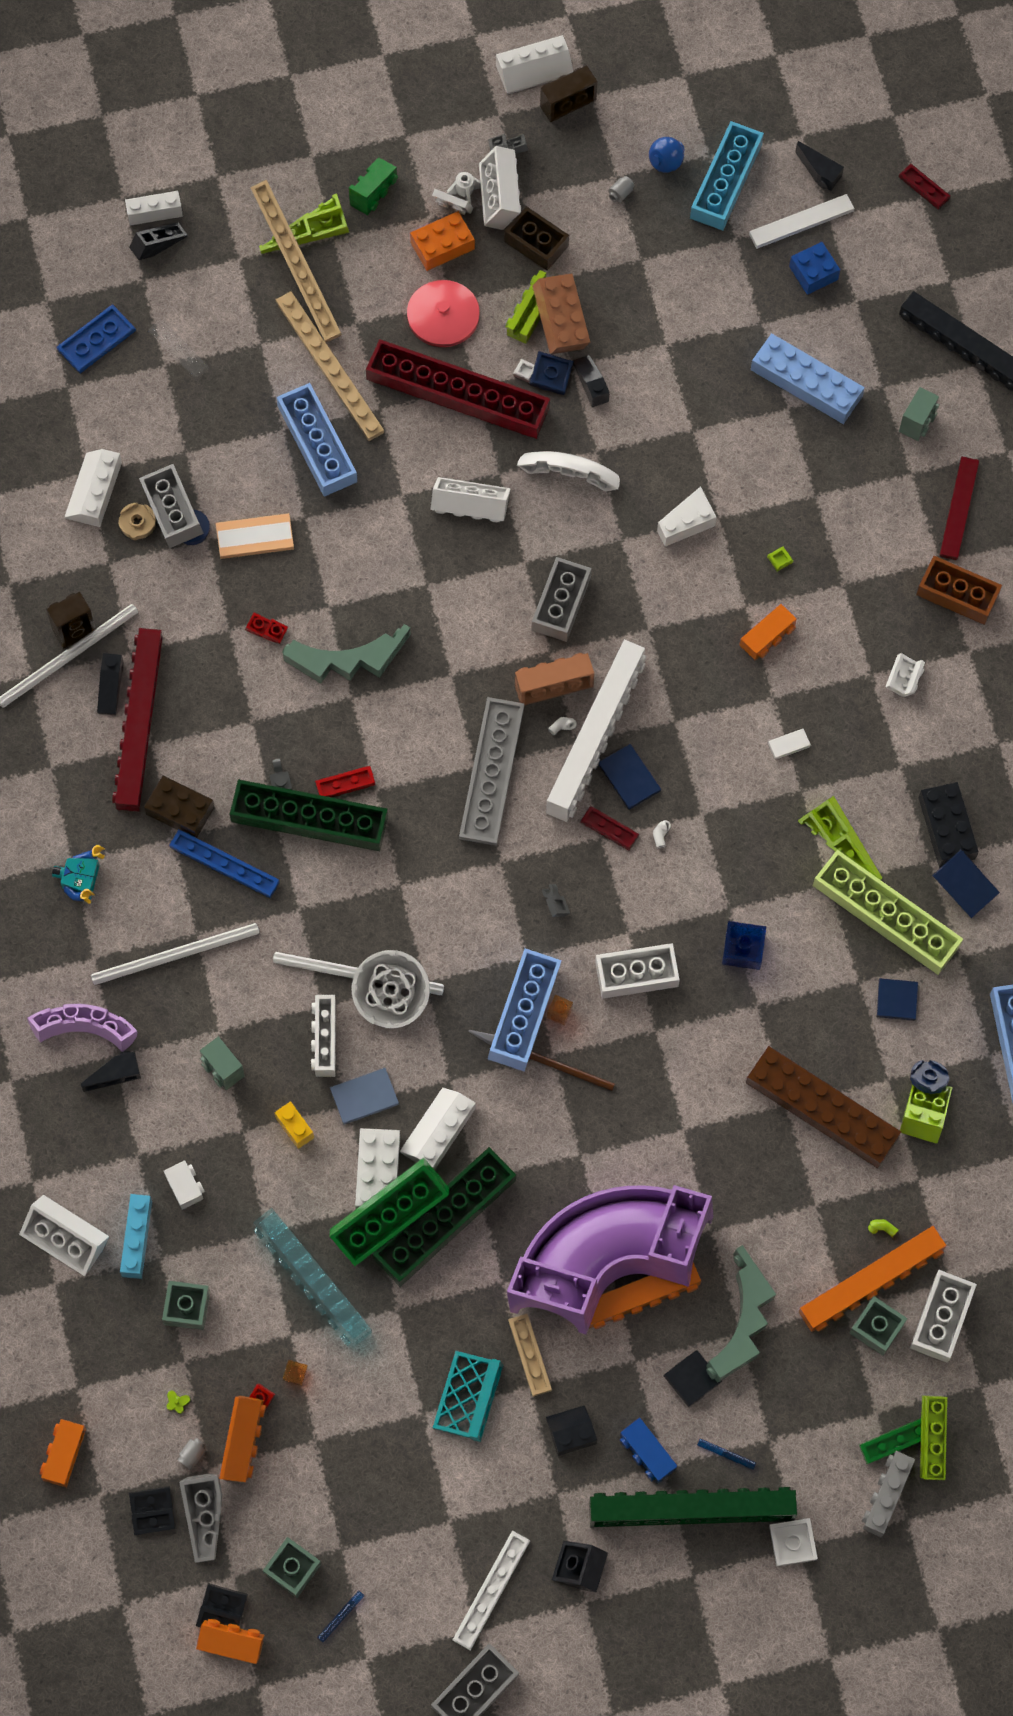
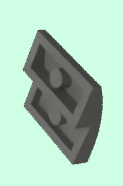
[488,133,528,154]

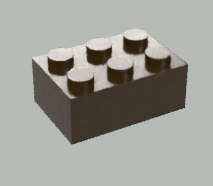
[540,65,598,123]
[504,206,569,271]
[46,592,96,649]
[144,775,215,838]

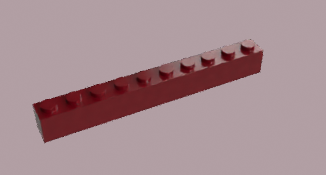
[112,628,163,812]

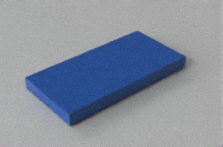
[56,304,136,373]

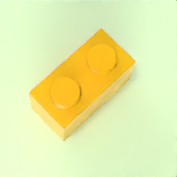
[274,1101,314,1149]

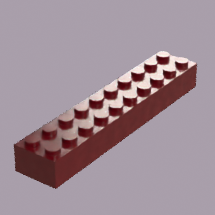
[366,339,550,439]

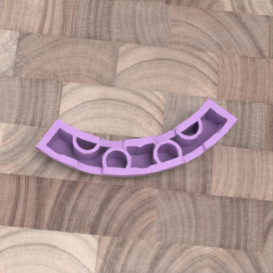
[27,1004,137,1052]

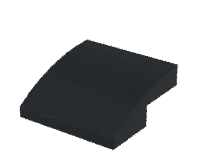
[664,1350,722,1408]
[129,1486,175,1535]
[196,1583,248,1628]

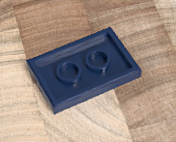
[598,744,661,810]
[932,850,1000,918]

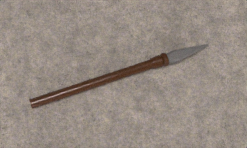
[469,1030,615,1091]

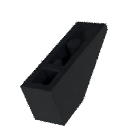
[795,141,844,191]
[129,222,188,260]
[573,355,610,407]
[97,653,124,715]
[81,1051,141,1092]

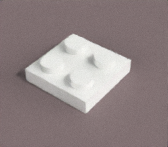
[432,189,473,215]
[769,1518,818,1567]

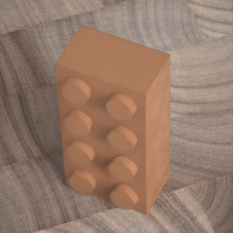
[532,273,590,355]
[515,653,594,705]

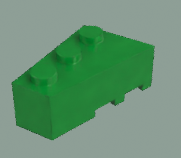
[349,157,398,215]

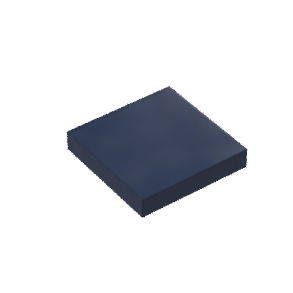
[529,351,573,395]
[876,978,918,1021]

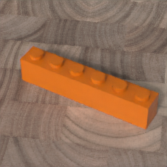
[589,1262,701,1329]

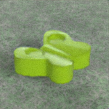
[166,1390,191,1414]

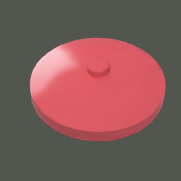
[407,280,479,347]

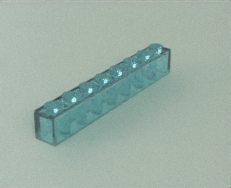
[253,1208,372,1348]

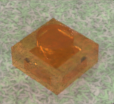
[283,1360,308,1386]

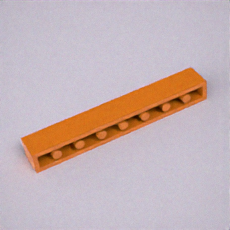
[799,1226,947,1332]

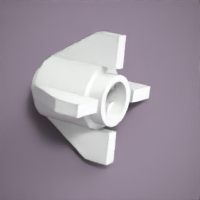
[447,172,481,204]

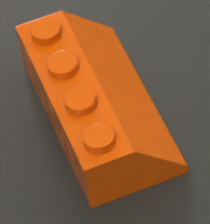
[219,1396,266,1482]

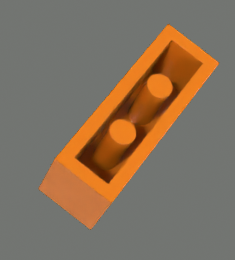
[740,604,797,660]
[40,1419,86,1488]
[196,1619,265,1664]

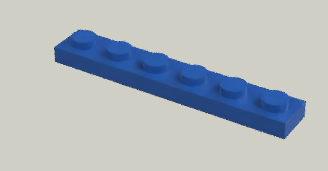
[169,829,280,898]

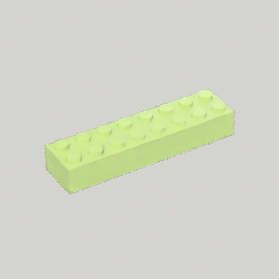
[813,850,963,975]

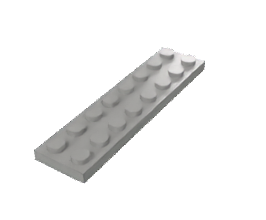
[459,697,524,846]

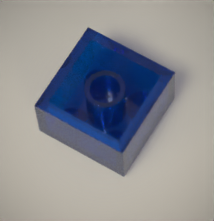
[722,921,767,970]

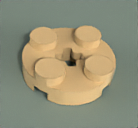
[119,503,156,540]

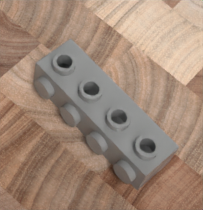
[862,1451,915,1538]

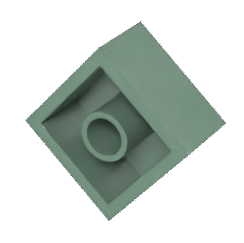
[899,387,940,441]
[200,1036,245,1090]
[162,1281,210,1330]
[849,1296,908,1356]
[263,1537,322,1598]

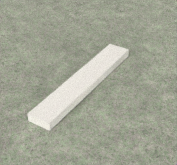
[749,194,854,249]
[452,1531,530,1651]

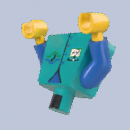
[52,845,105,904]

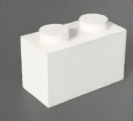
[164,1160,205,1210]

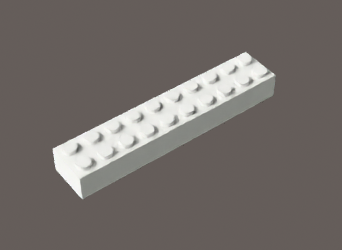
[546,639,646,822]

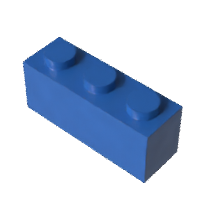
[620,1418,677,1484]

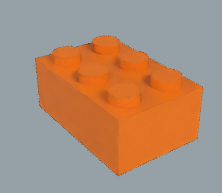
[410,211,475,271]

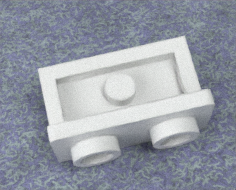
[886,653,925,697]

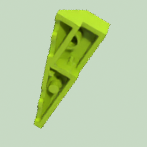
[259,193,350,254]
[798,796,882,880]

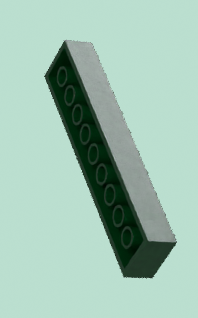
[589,1487,797,1528]

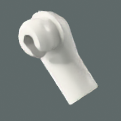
[548,717,577,735]
[653,820,671,849]

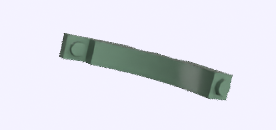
[282,624,411,684]
[706,1245,776,1383]

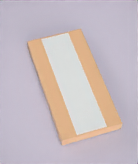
[216,513,294,559]

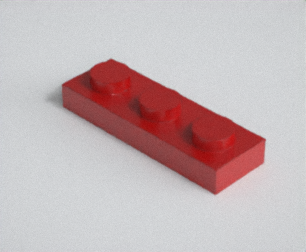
[315,766,376,798]

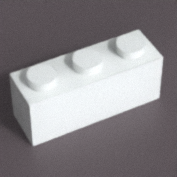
[125,191,183,226]

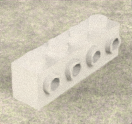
[311,995,336,1077]

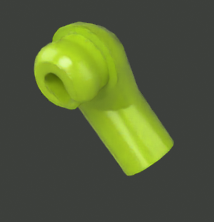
[868,1219,899,1238]

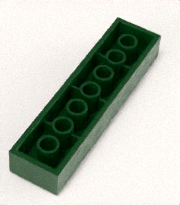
[229,779,388,852]
[372,1147,516,1287]

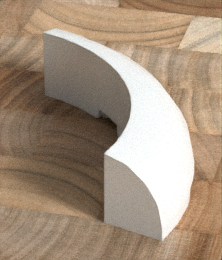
[517,451,620,492]

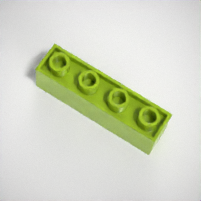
[505,270,546,344]
[920,1395,947,1480]

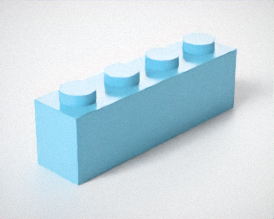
[120,1194,152,1279]

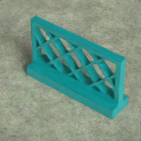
[432,1351,504,1443]

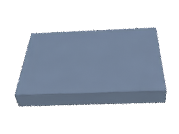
[330,1068,399,1125]

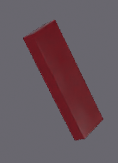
[899,164,951,210]
[580,805,639,851]

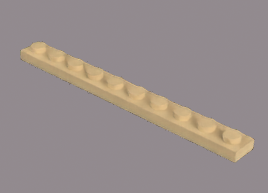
[250,180,342,343]
[276,291,384,441]

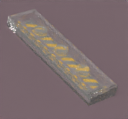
[148,319,209,380]

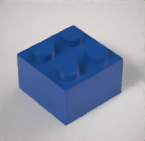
[789,242,840,295]

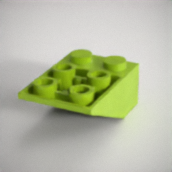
[900,1084,953,1144]

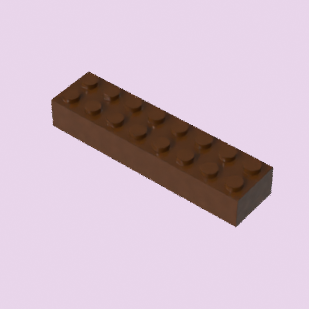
[746,1046,902,1169]

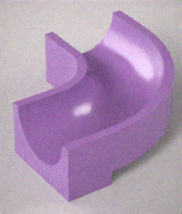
[507,1185,713,1334]

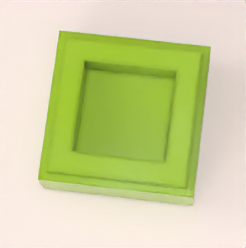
[767,547,793,572]

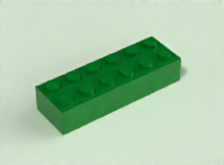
[330,1158,449,1266]

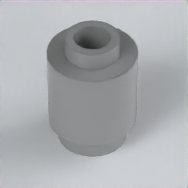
[608,176,634,203]
[177,1438,206,1469]

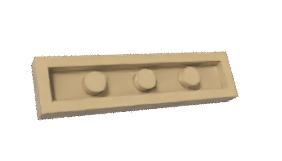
[508,1313,552,1397]

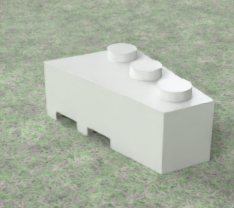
[657,486,716,547]

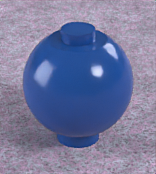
[649,136,685,173]

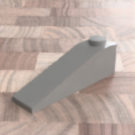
[179,1474,223,1563]

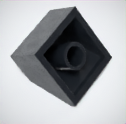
[546,1405,597,1456]
[552,1541,608,1592]

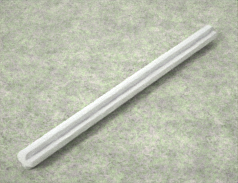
[0,604,138,708]
[91,923,259,985]
[273,952,444,995]

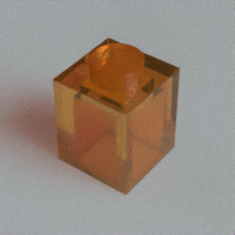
[547,994,573,1026]

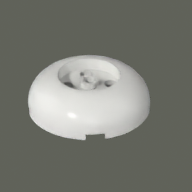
[352,950,430,1028]

